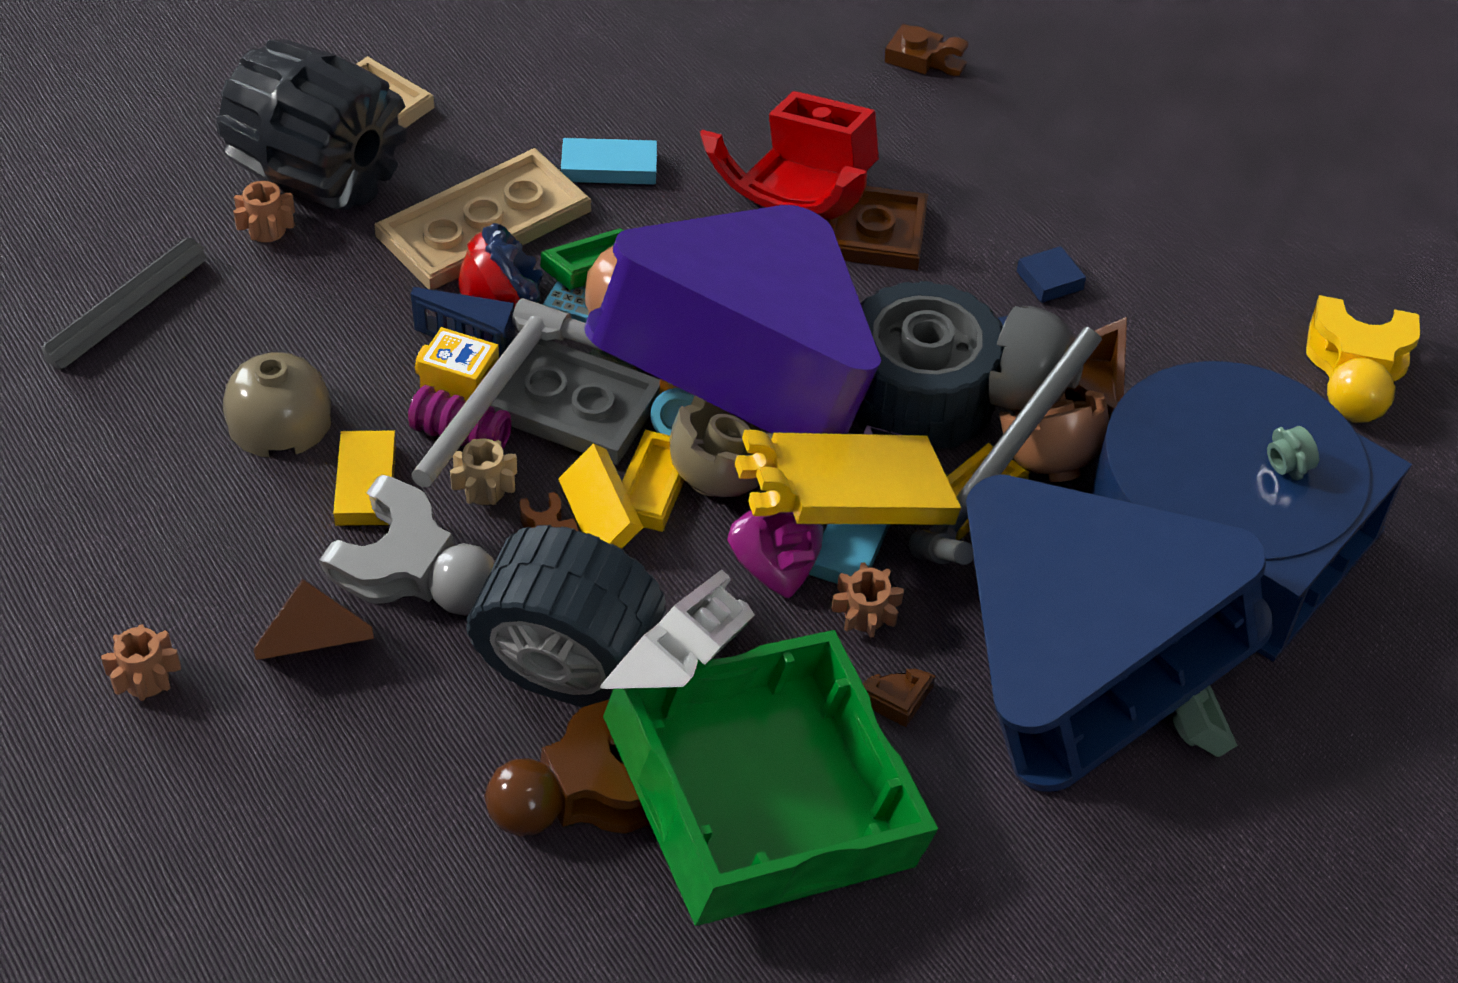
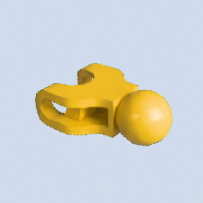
[1306,295,1420,423]

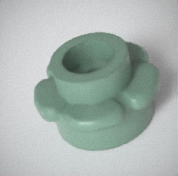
[1267,426,1319,480]

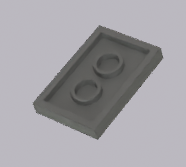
[491,339,660,465]

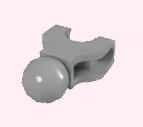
[319,475,495,616]

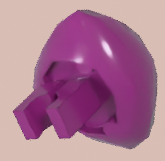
[727,510,823,598]

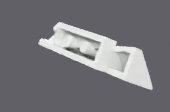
[600,569,755,689]

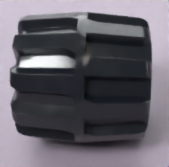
[216,39,408,210]

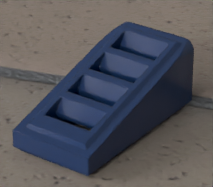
[411,287,515,358]

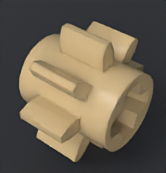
[450,439,517,505]

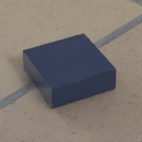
[1017,246,1086,303]

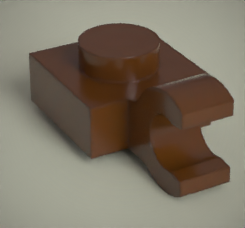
[885,24,968,76]

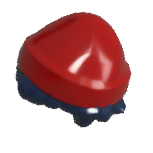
[459,223,544,309]

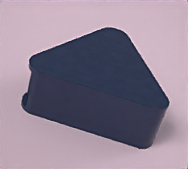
[966,474,1273,792]

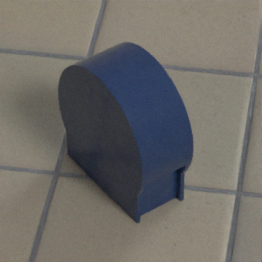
[1090,361,1412,662]

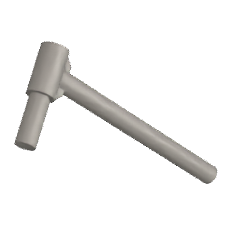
[412,298,603,488]

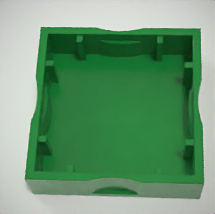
[603,630,938,927]

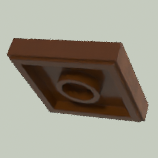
[827,186,928,271]

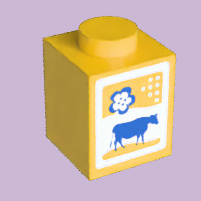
[415,327,499,401]

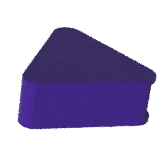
[584,205,881,434]

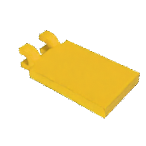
[735,430,961,525]

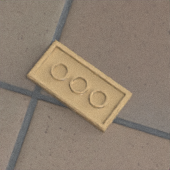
[374,148,591,290]

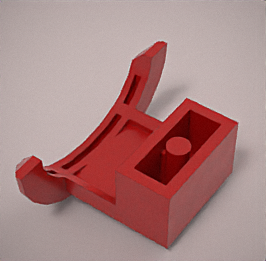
[700,91,879,220]

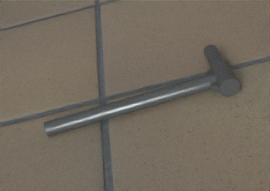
[909,327,1102,565]

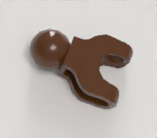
[484,700,650,836]

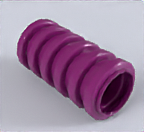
[408,385,512,449]

